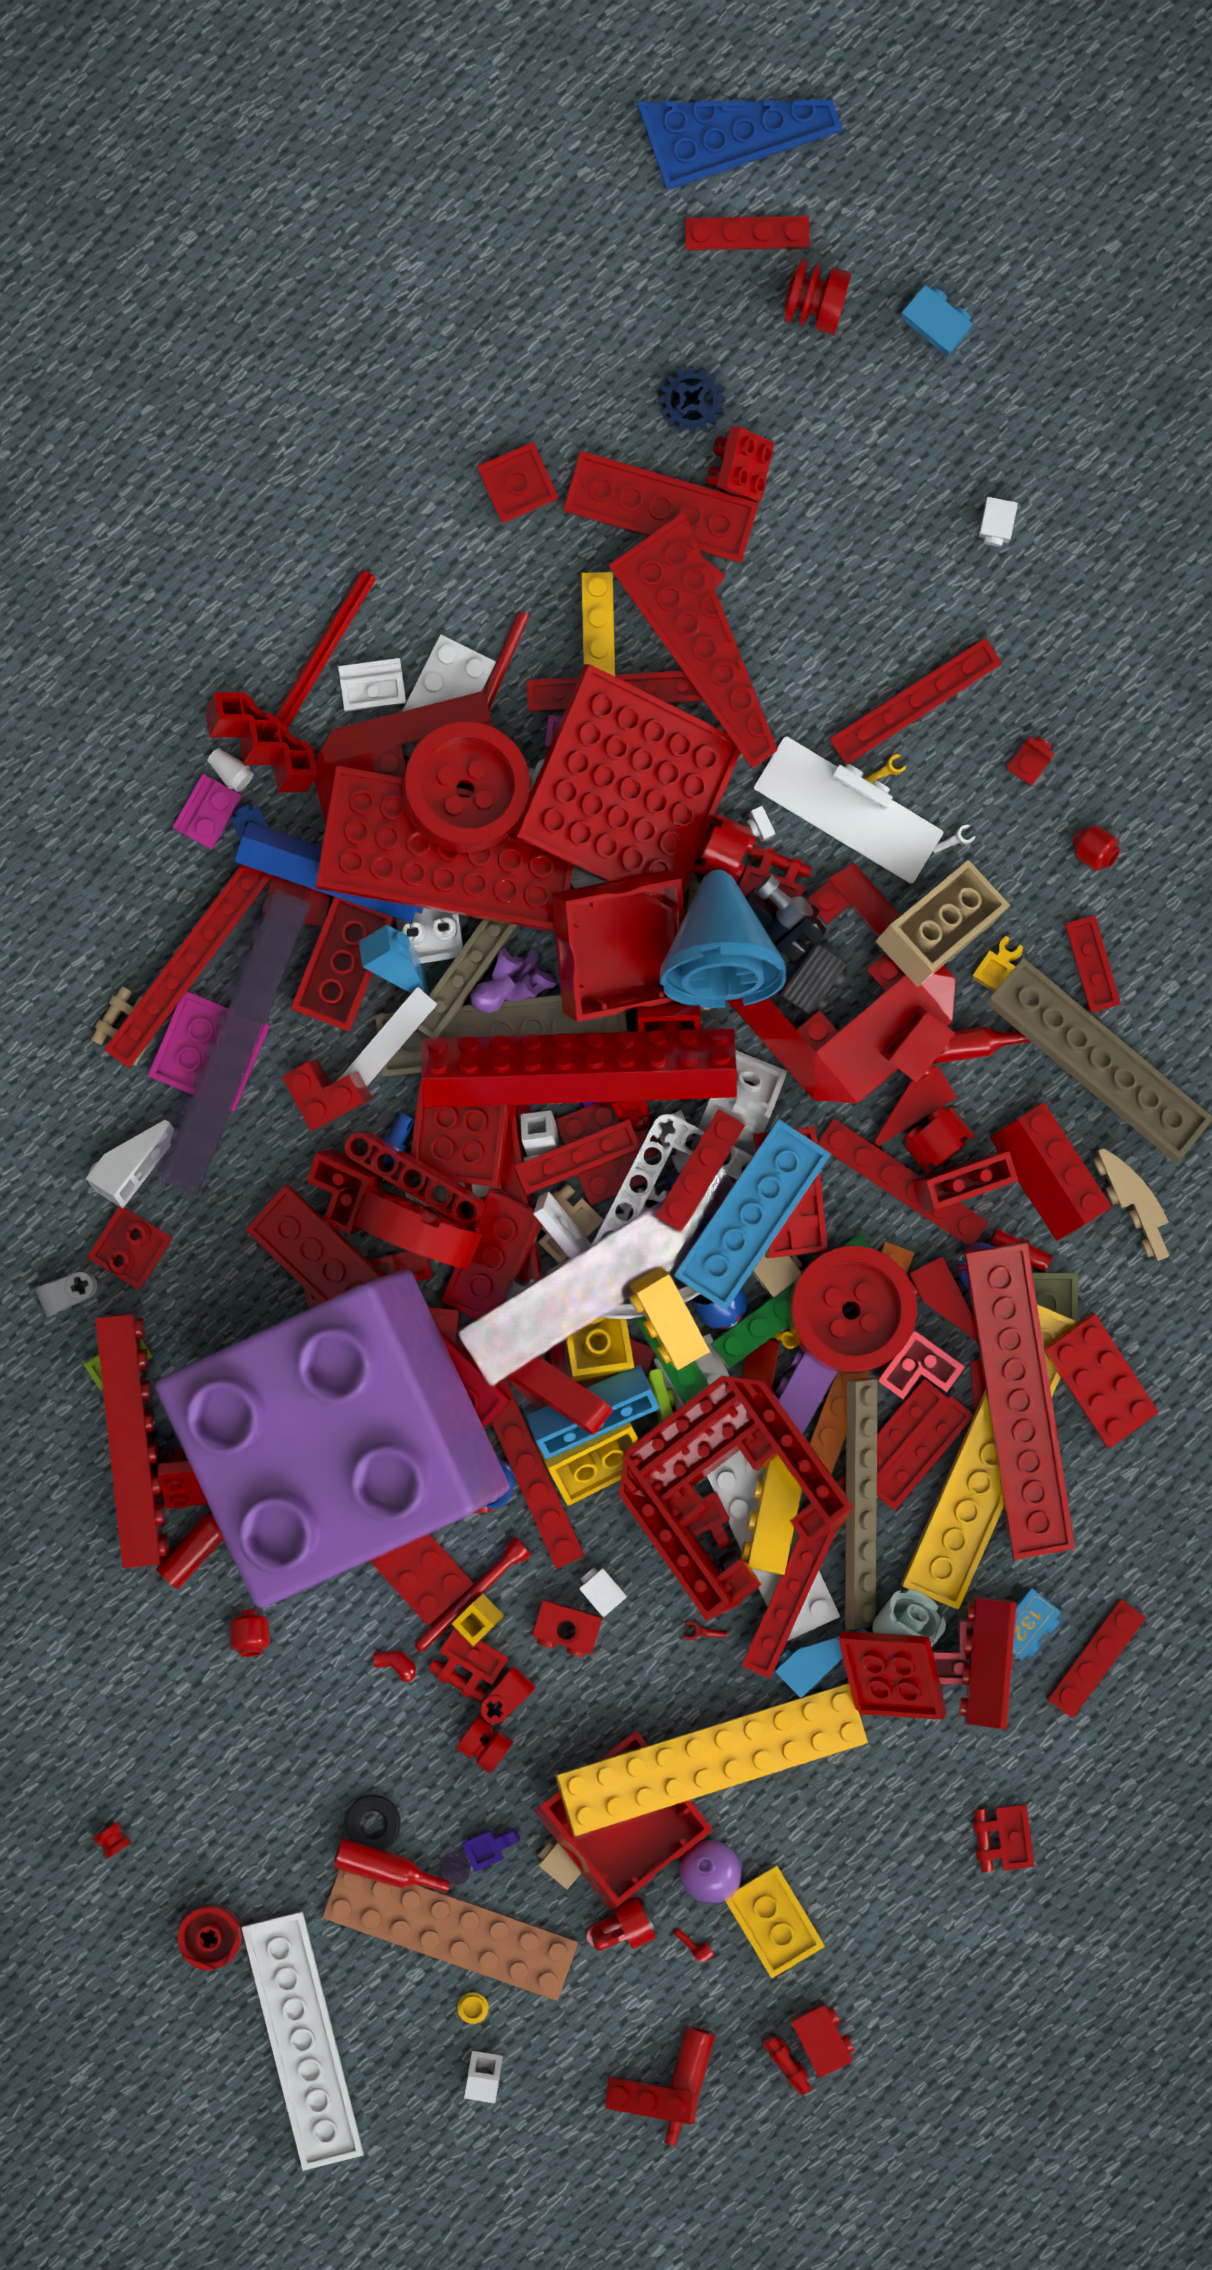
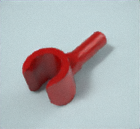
[683,1621,727,1640]
[674,1928,714,1962]

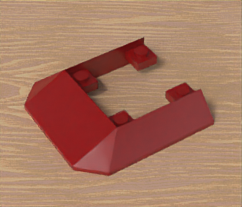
[314,691,493,825]
[727,863,956,1104]
[619,1375,854,1621]

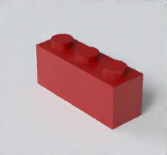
[913,1151,1019,1210]

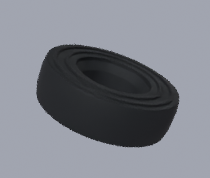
[344,1795,401,1850]

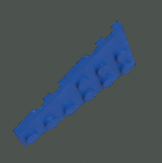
[637,100,842,191]

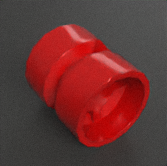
[455,1716,514,1774]

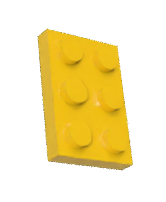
[725,1865,825,1979]

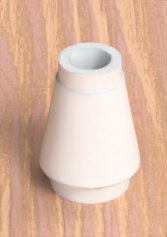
[207,748,254,792]

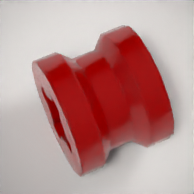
[92,1821,132,1859]

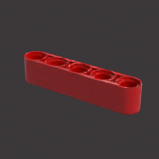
[345,1131,485,1225]
[475,1327,613,1435]

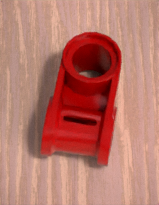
[480,1666,536,1724]

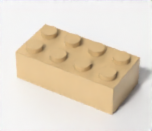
[876,860,1010,987]

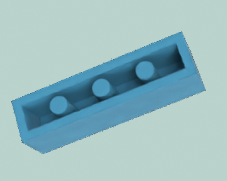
[526,1364,660,1460]

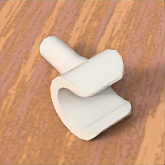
[933,825,975,853]

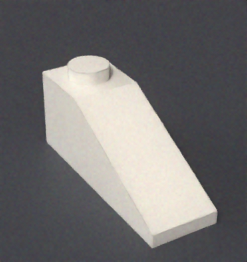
[86,1120,179,1208]

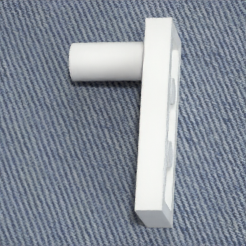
[533,1191,603,1286]

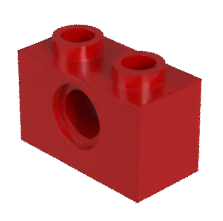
[532,1599,603,1658]

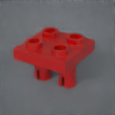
[706,426,774,503]
[87,1207,173,1291]
[157,1449,209,1509]

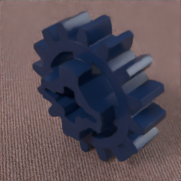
[658,366,725,435]

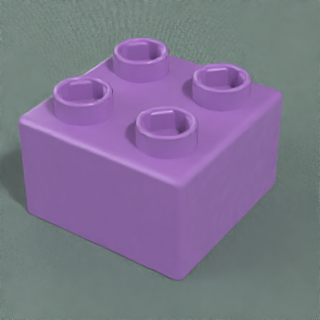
[156,1269,509,1608]

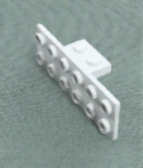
[754,737,943,884]

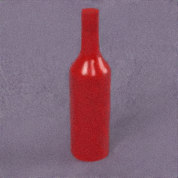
[933,1027,1031,1064]
[156,1513,224,1590]
[333,1838,451,1892]
[664,2026,716,2146]

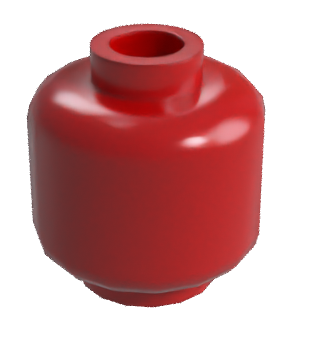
[1072,825,1121,871]
[229,1609,270,1657]

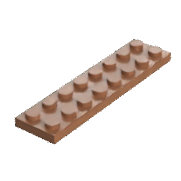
[322,1870,578,2001]

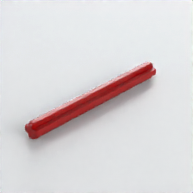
[274,570,376,727]

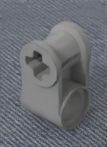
[35,1272,98,1318]

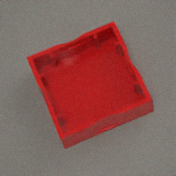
[551,870,685,1022]
[533,1730,713,1910]

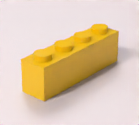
[741,1456,802,1575]

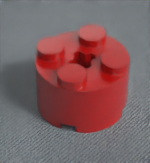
[692,813,757,882]
[903,1106,975,1175]
[177,1903,243,1970]

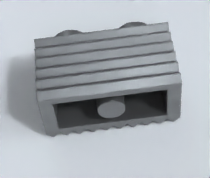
[780,943,848,1016]

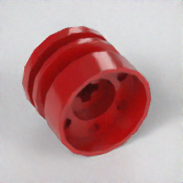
[784,258,852,336]

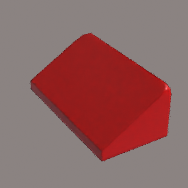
[742,1340,779,1390]

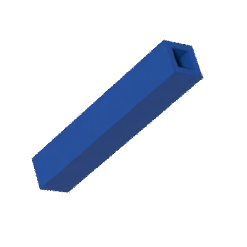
[234,821,424,923]

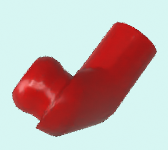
[373,1650,416,1682]

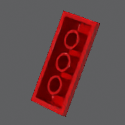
[990,1102,1112,1241]
[959,1596,1017,1730]

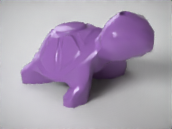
[471,947,557,1014]

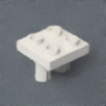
[396,908,463,964]

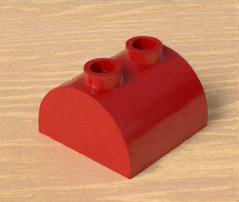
[637,1003,701,1032]

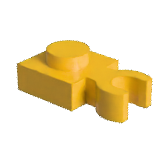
[973,936,1023,992]

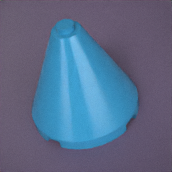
[660,870,786,1008]

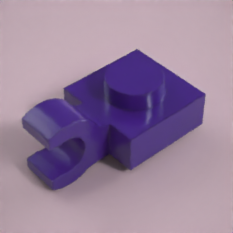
[462,1828,520,1872]

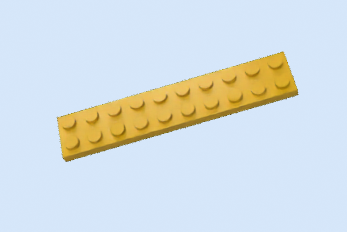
[901,1304,1078,1610]
[555,1683,868,1836]

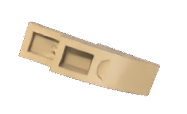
[1093,1148,1169,1261]

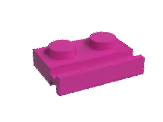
[172,774,243,850]

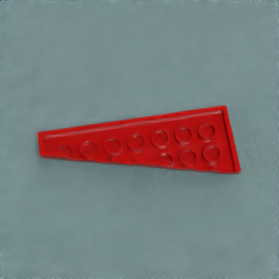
[608,512,778,769]

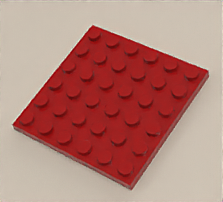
[513,664,740,892]

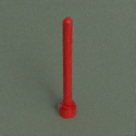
[415,1536,532,1652]

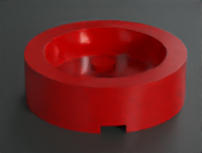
[401,722,530,853]
[353,1186,483,1269]
[788,1246,917,1374]

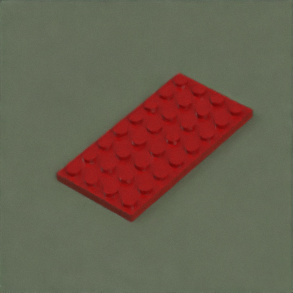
[315,765,573,932]

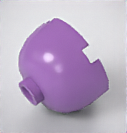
[679,1840,742,1904]

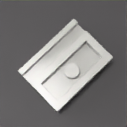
[338,658,406,712]

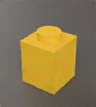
[452,1594,504,1646]

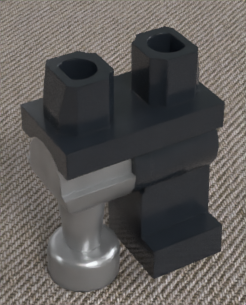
[745,874,827,962]

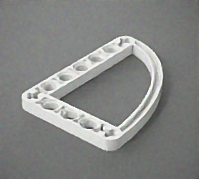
[568,1114,753,1319]

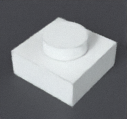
[746,806,776,842]

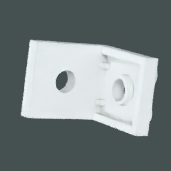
[691,1050,788,1168]

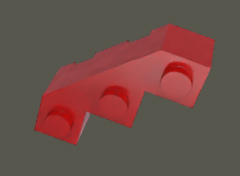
[205,692,317,793]

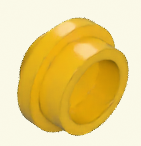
[457,1992,489,2024]

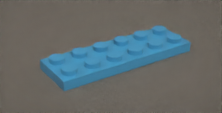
[674,1119,831,1310]

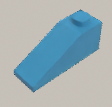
[359,925,429,996]
[774,1628,868,1698]

